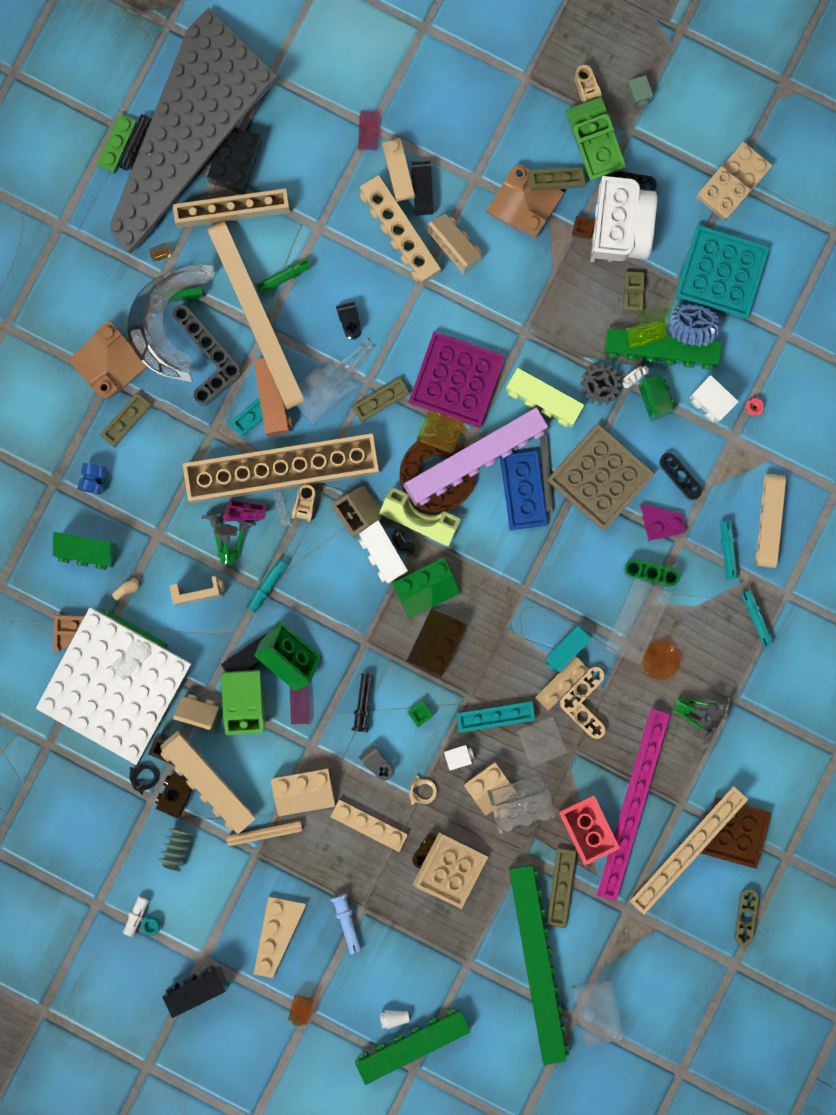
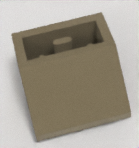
[331,486,385,539]

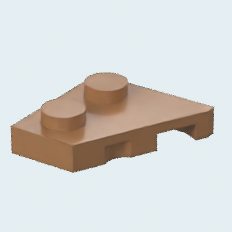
[53,614,85,652]

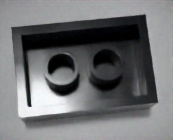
[207,127,263,194]
[162,965,229,1018]

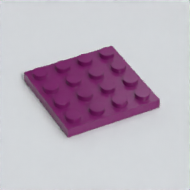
[408,331,505,428]

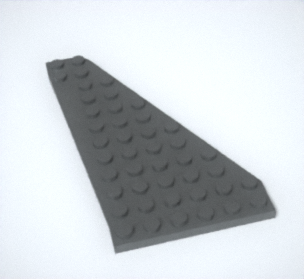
[110,7,279,254]

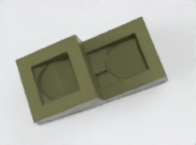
[623,272,644,314]

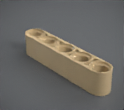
[755,473,786,568]

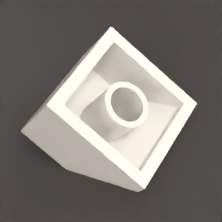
[690,375,739,423]

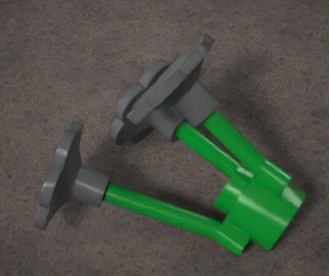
[201,512,256,565]
[674,696,731,745]

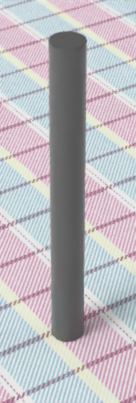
[540,435,553,512]

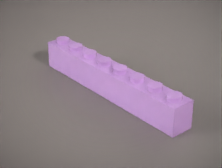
[403,407,548,506]

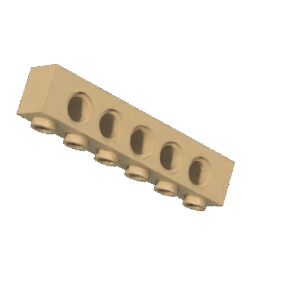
[359,175,441,285]

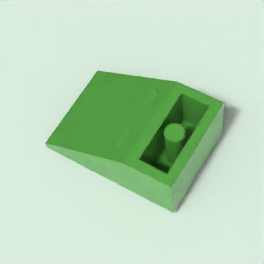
[221,670,266,735]

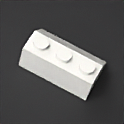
[358,520,408,585]

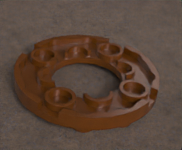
[399,436,476,513]

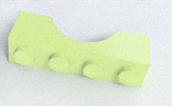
[379,487,461,546]

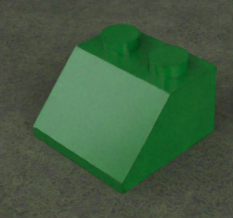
[638,375,676,421]

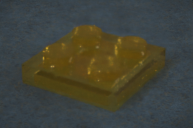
[417,410,464,453]

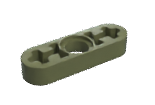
[734,888,759,946]

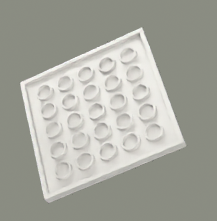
[36,607,192,765]

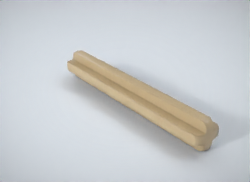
[226,821,302,846]

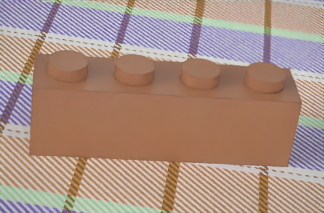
[254,358,292,437]

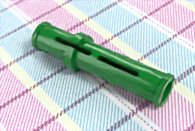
[256,258,311,295]

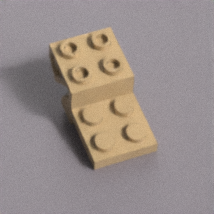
[696,142,772,221]

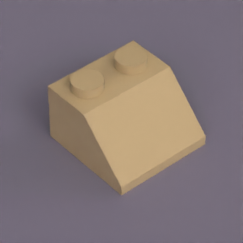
[173,694,221,730]
[463,762,517,816]

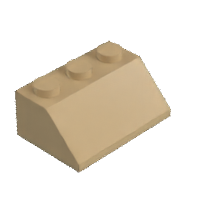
[428,214,482,275]
[270,768,335,817]

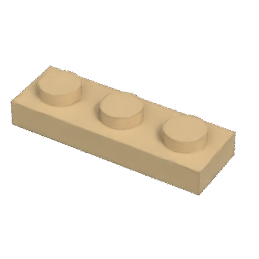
[535,656,588,711]

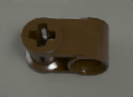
[412,832,437,869]

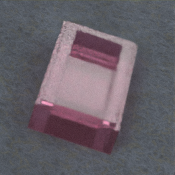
[358,111,379,150]
[289,685,311,725]

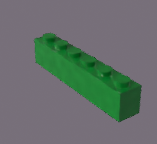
[603,329,722,370]
[355,1008,471,1085]

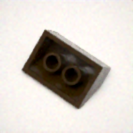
[407,609,466,677]

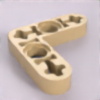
[560,667,605,739]

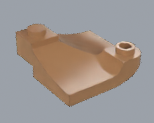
[486,165,564,240]
[68,320,148,399]

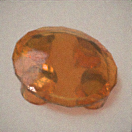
[642,642,680,680]

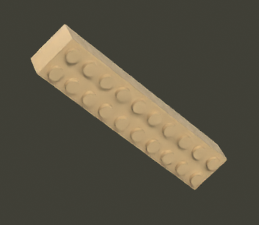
[182,433,379,504]

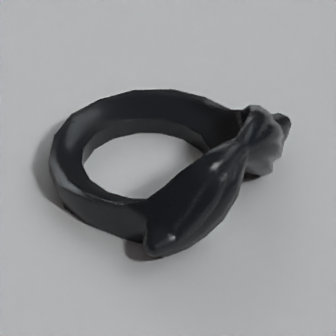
[129,764,158,795]

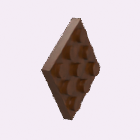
[701,797,772,869]

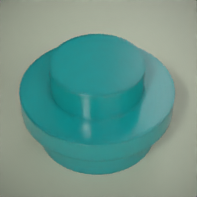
[141,916,161,936]

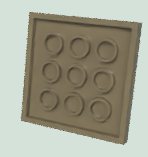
[547,424,655,532]

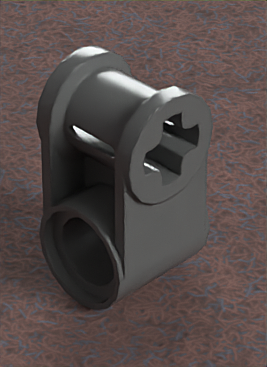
[359,745,393,781]

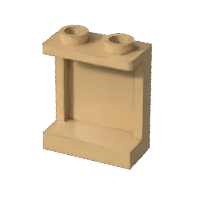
[169,576,225,606]

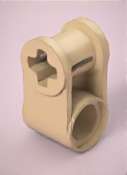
[574,65,602,103]
[292,484,316,523]

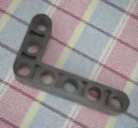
[173,305,241,406]

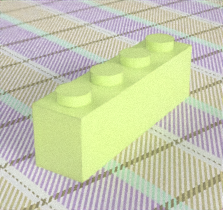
[505,368,584,428]

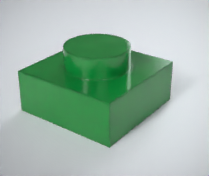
[407,701,433,727]

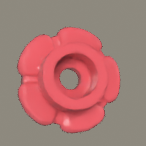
[745,398,764,416]

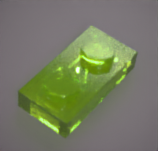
[626,318,667,348]

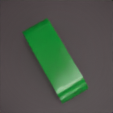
[623,560,680,587]

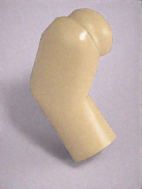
[112,578,139,600]

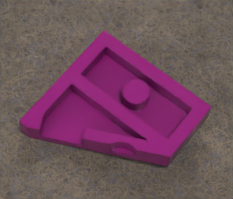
[223,499,267,522]
[640,504,686,541]

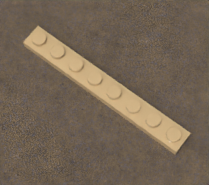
[630,786,749,915]

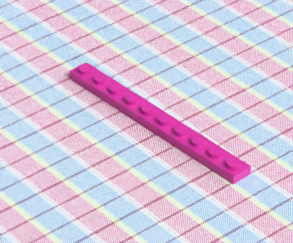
[597,709,670,901]

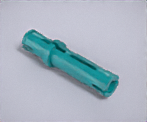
[720,521,738,579]
[245,559,288,613]
[740,589,775,647]

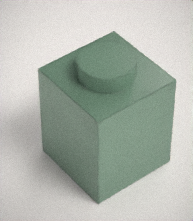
[626,75,653,108]

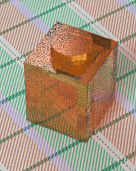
[288,994,314,1027]

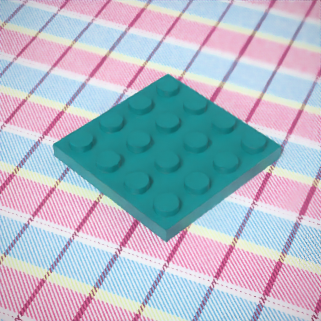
[674,225,770,320]

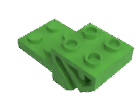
[565,97,626,181]

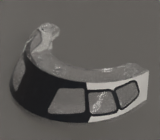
[128,265,215,383]

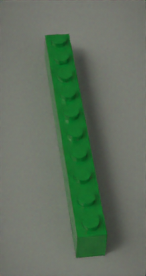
[509,864,569,1065]

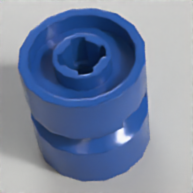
[77,463,108,495]

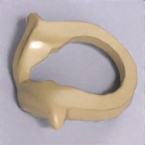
[409,775,437,805]

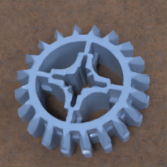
[668,303,720,347]

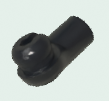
[392,529,416,553]

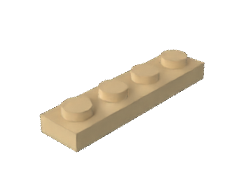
[330,799,408,852]

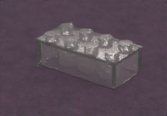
[603,578,671,665]

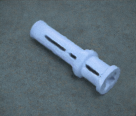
[330,893,362,954]

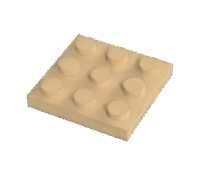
[412,832,488,909]

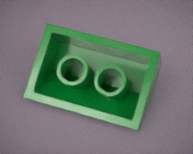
[53,532,117,570]
[392,558,460,618]
[254,620,321,691]

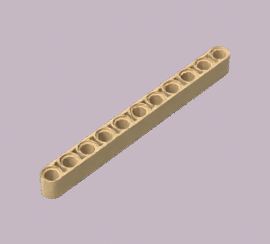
[207,221,305,410]

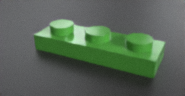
[96,114,137,174]

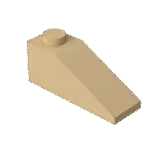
[382,138,415,202]

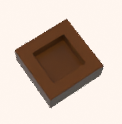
[572,216,595,240]

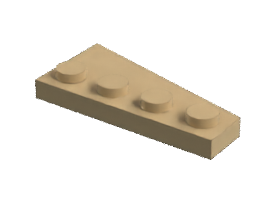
[254,896,307,978]

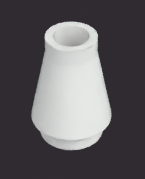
[380,1010,409,1030]

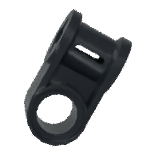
[336,301,361,340]

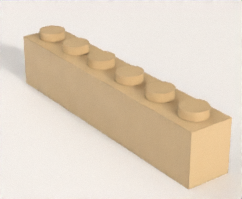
[173,189,290,229]
[160,731,255,834]

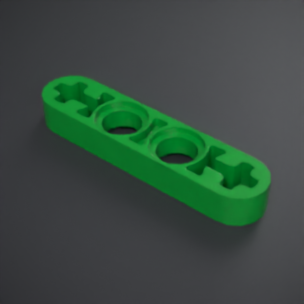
[101,609,168,649]

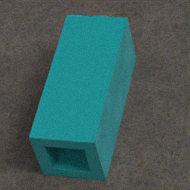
[545,626,591,673]

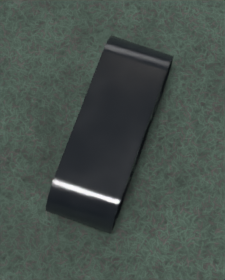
[412,160,434,216]
[221,634,267,672]

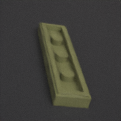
[546,848,577,928]

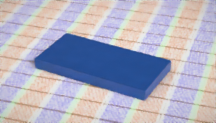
[500,450,548,531]

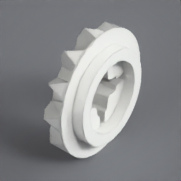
[622,366,649,388]

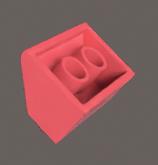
[558,795,620,865]

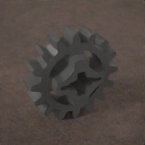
[580,363,622,406]

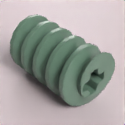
[159,828,193,872]

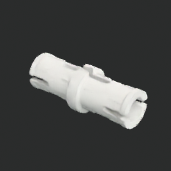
[122,896,149,937]

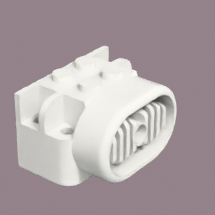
[590,176,657,262]

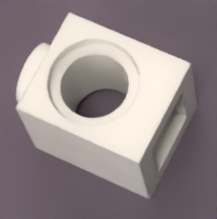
[444,745,474,770]

